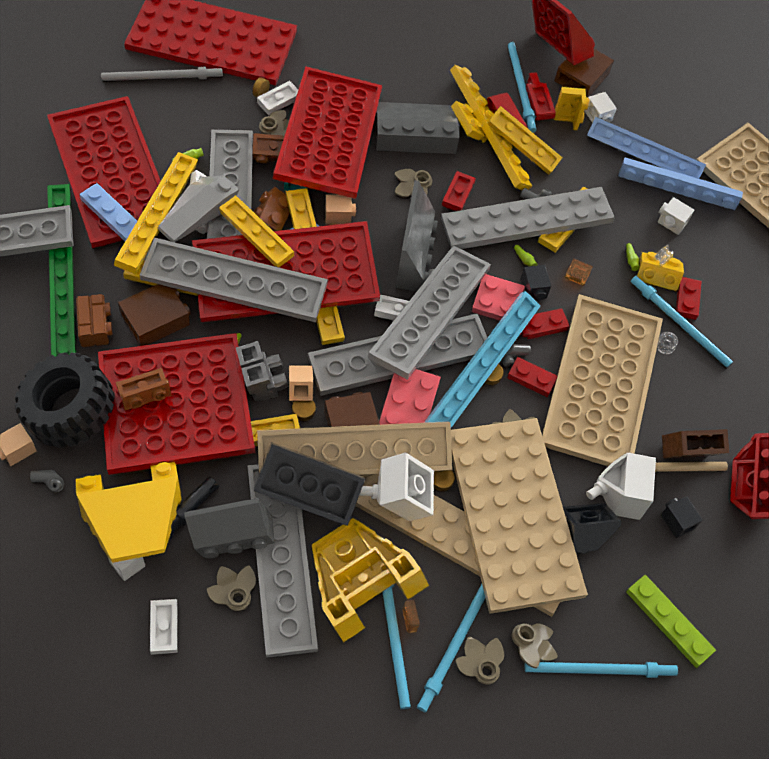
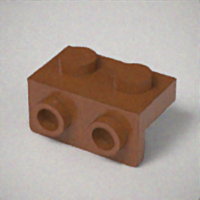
[252,133,284,163]
[253,187,290,231]
[115,368,171,410]

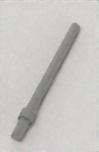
[101,67,223,81]

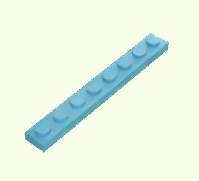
[424,291,540,427]

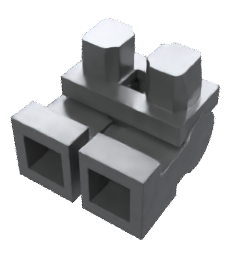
[236,341,289,401]

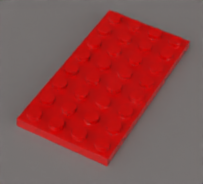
[124,0,297,86]
[273,67,382,199]
[47,96,161,248]
[192,221,380,322]

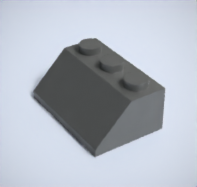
[185,498,275,558]

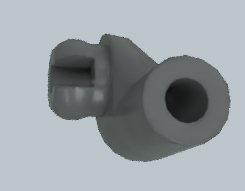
[30,470,64,492]

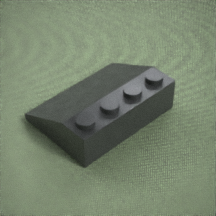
[376,102,459,154]
[396,180,438,292]

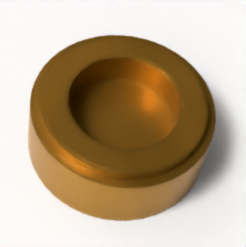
[253,78,270,98]
[484,364,503,385]
[292,401,316,421]
[434,470,455,491]

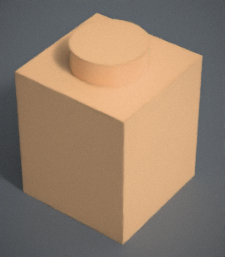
[325,195,356,225]
[289,366,313,401]
[0,423,37,466]

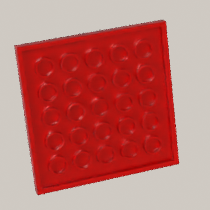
[98,333,255,475]

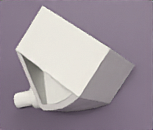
[360,452,434,521]
[586,453,656,520]

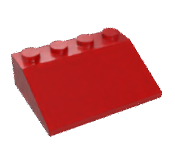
[531,0,595,65]

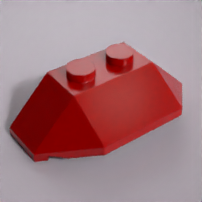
[730,433,769,519]

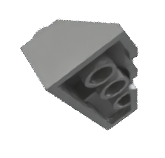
[158,176,239,242]

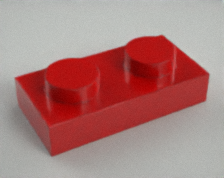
[442,171,476,211]
[676,277,702,320]
[507,357,557,398]

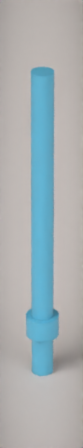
[508,42,537,133]
[630,276,733,368]
[382,584,411,709]
[417,584,485,712]
[525,662,678,678]

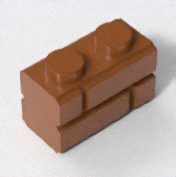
[76,294,113,347]

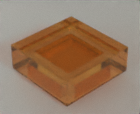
[565,258,593,286]
[402,600,420,633]

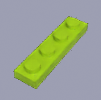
[626,575,716,668]

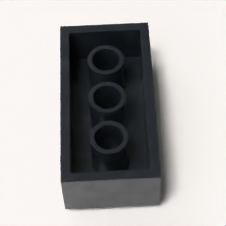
[254,442,365,526]

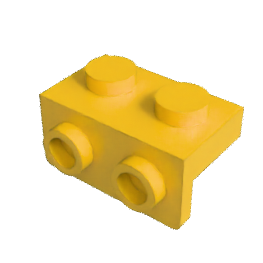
[554,87,589,130]
[637,252,684,291]

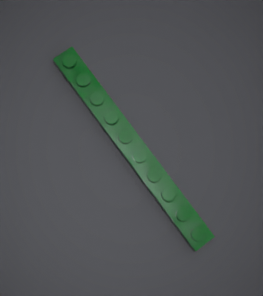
[47,184,76,357]

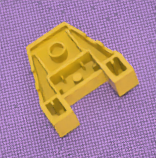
[76,462,182,563]
[312,518,429,642]

